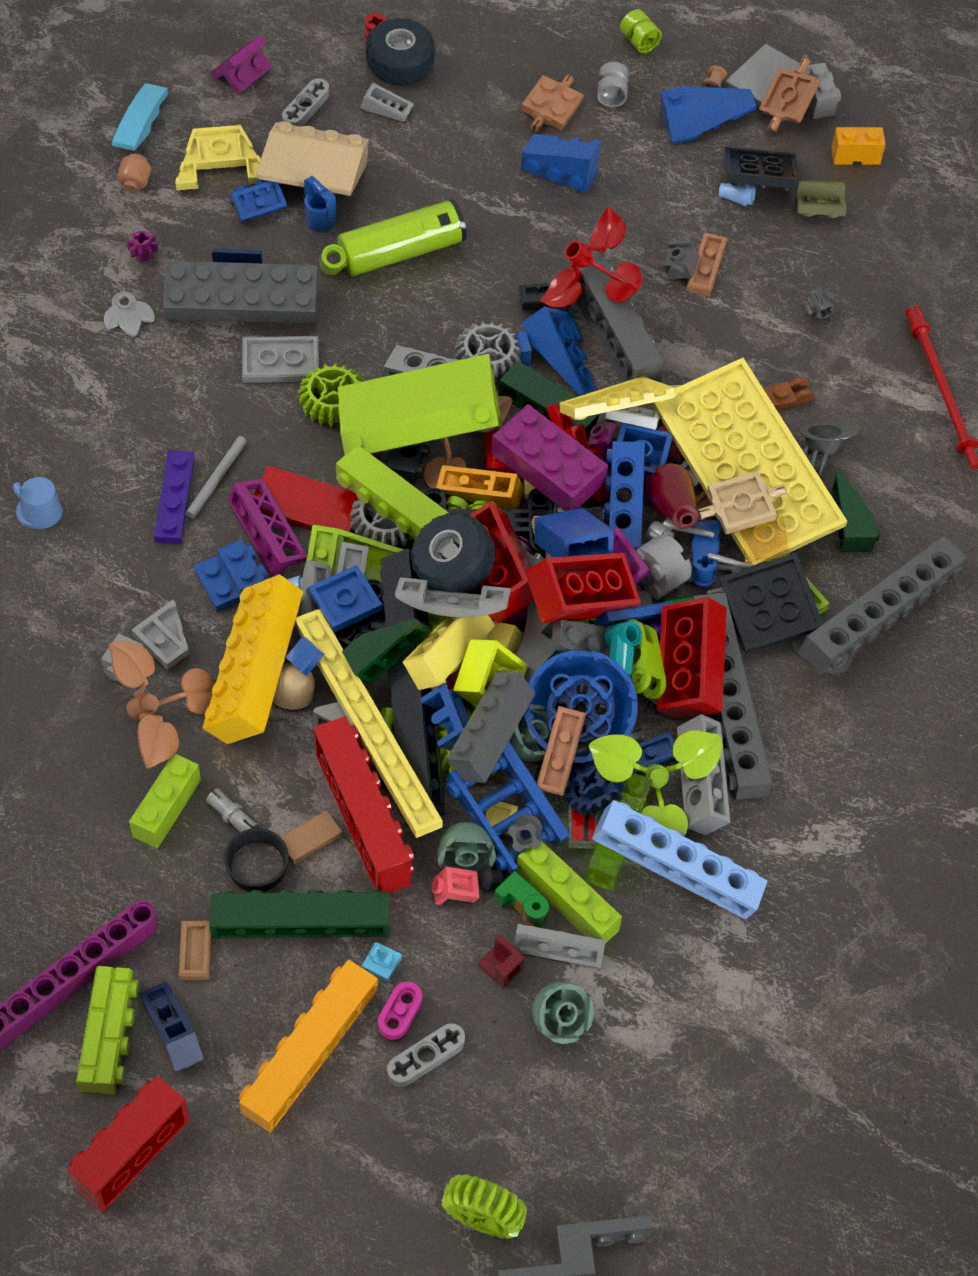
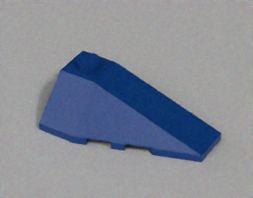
[660,86,757,145]
[522,306,596,396]

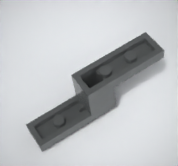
[497,1215,653,1276]

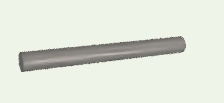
[186,436,247,519]

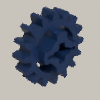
[564,763,626,818]

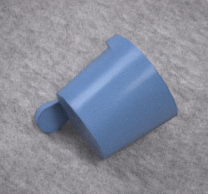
[13,477,63,529]

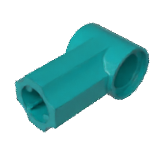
[605,621,642,678]

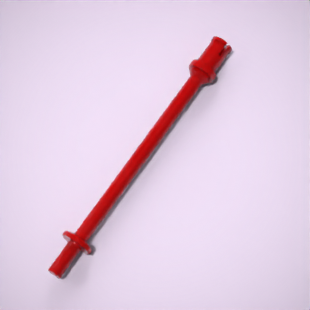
[905,305,978,470]

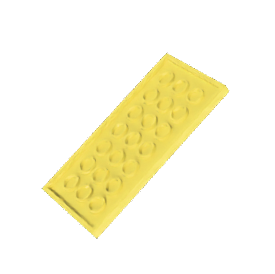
[652,358,847,567]

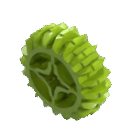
[298,363,363,428]
[442,1174,527,1239]

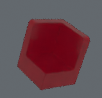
[479,935,525,988]

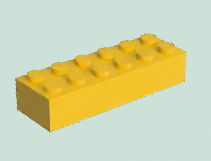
[202,574,303,744]

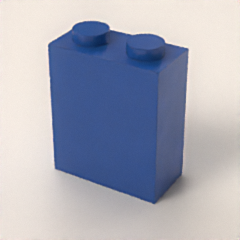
[534,508,613,558]

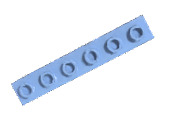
[592,800,767,920]

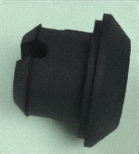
[479,865,504,891]

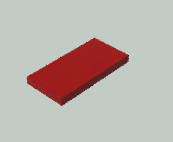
[254,466,358,533]

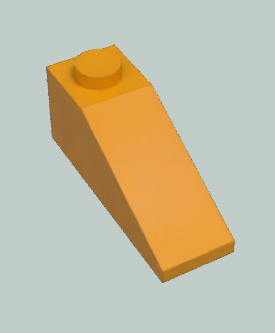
[436,465,524,509]

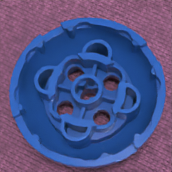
[524,650,638,763]

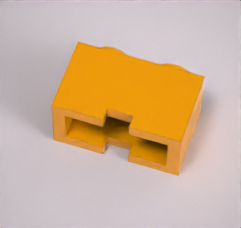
[831,127,885,165]

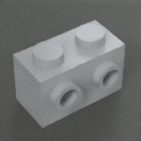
[805,63,841,119]

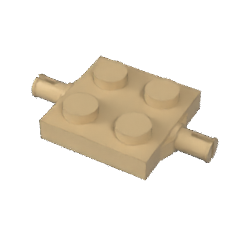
[698,471,787,534]

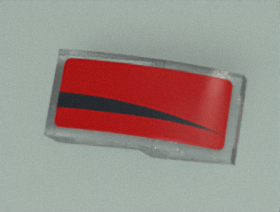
[568,804,598,849]

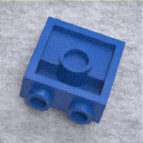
[193,540,268,612]

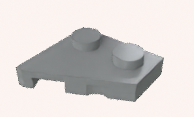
[132,600,189,670]

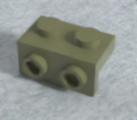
[795,180,847,218]

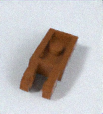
[762,377,815,411]

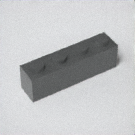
[447,671,535,783]

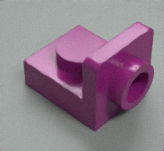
[588,422,616,464]

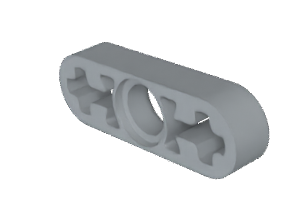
[282,79,329,127]
[387,1023,465,1087]

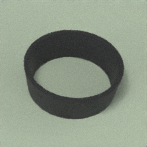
[224,828,289,892]

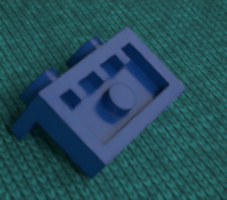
[229,180,287,223]

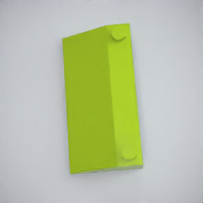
[338,354,503,455]

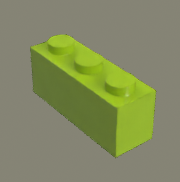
[129,754,201,849]

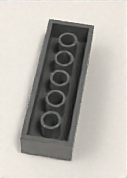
[573,252,665,383]
[163,261,318,324]

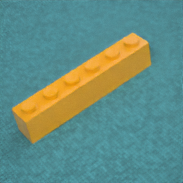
[239,959,378,1133]

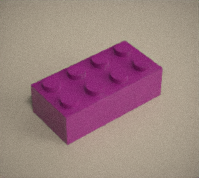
[491,404,608,511]

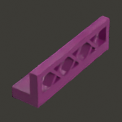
[228,478,307,577]

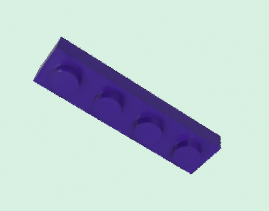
[154,450,195,544]

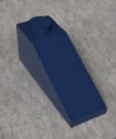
[139,981,204,1072]

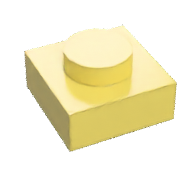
[485,802,518,836]

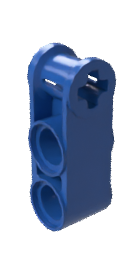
[691,519,720,589]

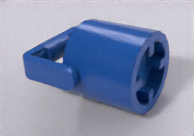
[304,176,336,232]

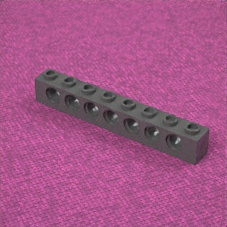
[798,536,967,674]
[693,593,772,800]

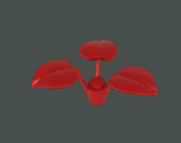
[540,206,643,308]

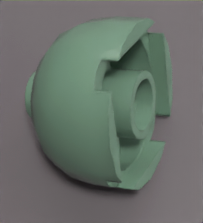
[509,704,553,763]
[437,822,495,876]
[532,981,594,1044]

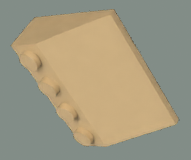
[256,122,369,196]

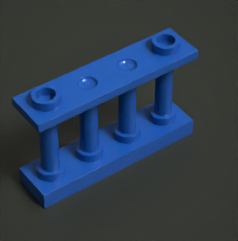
[445,742,570,876]

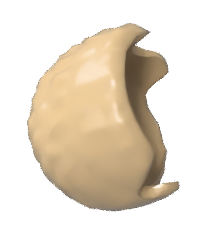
[273,663,315,710]

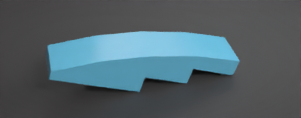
[112,83,168,151]

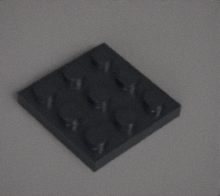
[724,147,800,191]
[719,553,823,654]

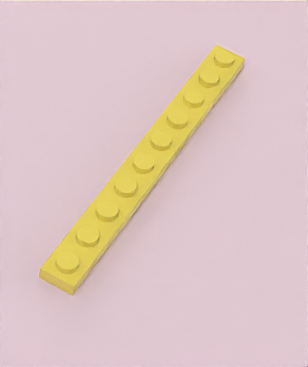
[295,609,443,838]

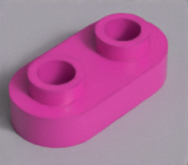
[378,982,422,1040]

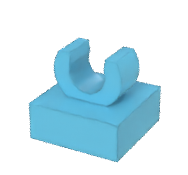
[361,942,402,983]

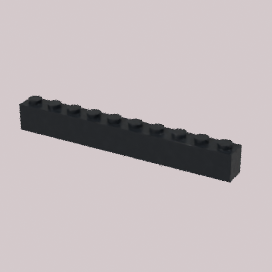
[380,549,446,817]

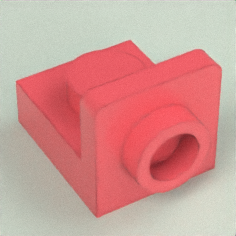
[431,866,479,905]

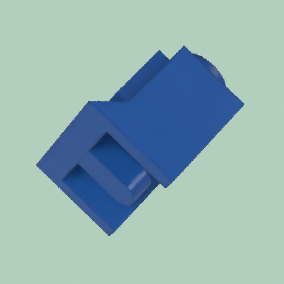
[420,683,469,751]

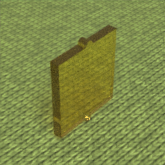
[740,514,790,562]

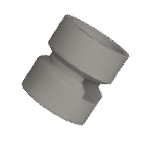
[597,62,629,107]

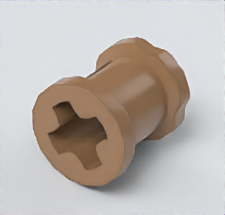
[701,65,727,88]

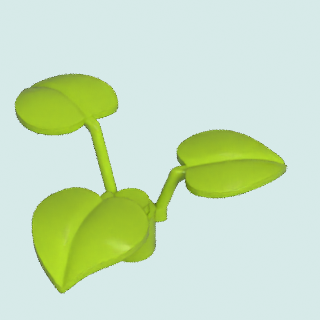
[589,730,722,848]

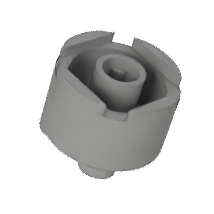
[636,535,692,599]

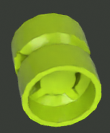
[620,9,662,53]

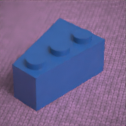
[521,134,601,193]

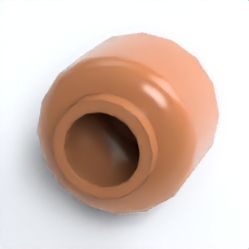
[117,154,151,192]

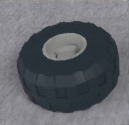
[366,18,435,85]
[411,512,496,593]

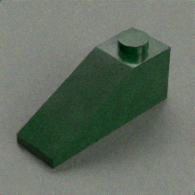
[832,472,880,552]
[342,619,433,684]

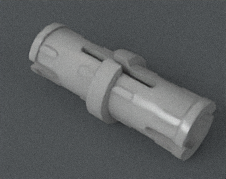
[206,788,259,832]

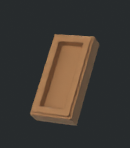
[281,810,343,865]
[179,921,211,980]

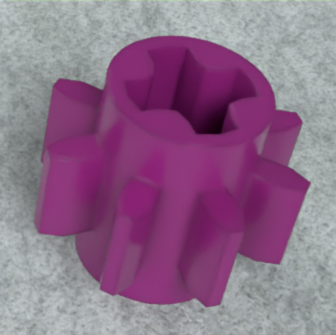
[127,231,159,262]

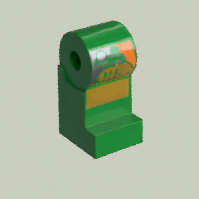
[493,871,549,927]

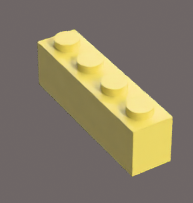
[403,615,495,690]

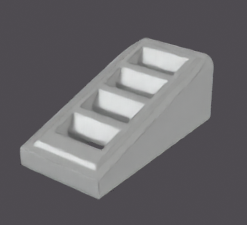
[360,83,414,122]

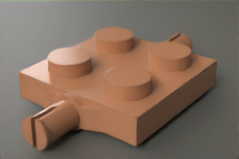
[759,57,820,133]
[521,74,584,133]

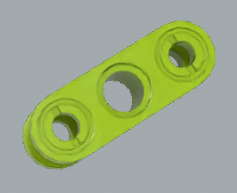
[625,619,666,700]

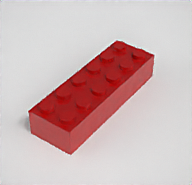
[313,716,414,893]

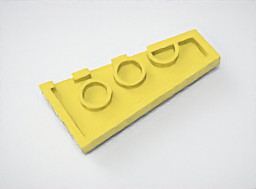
[559,376,675,420]

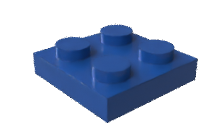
[308,565,383,633]

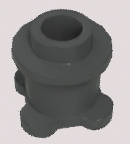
[508,814,543,852]

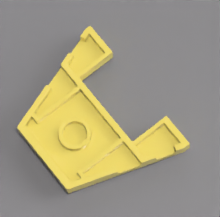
[175,125,262,190]

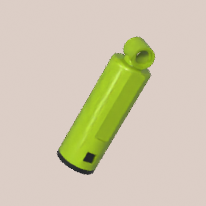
[319,199,467,277]

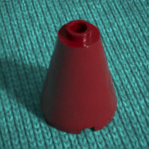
[643,464,698,529]

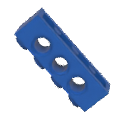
[605,441,645,549]

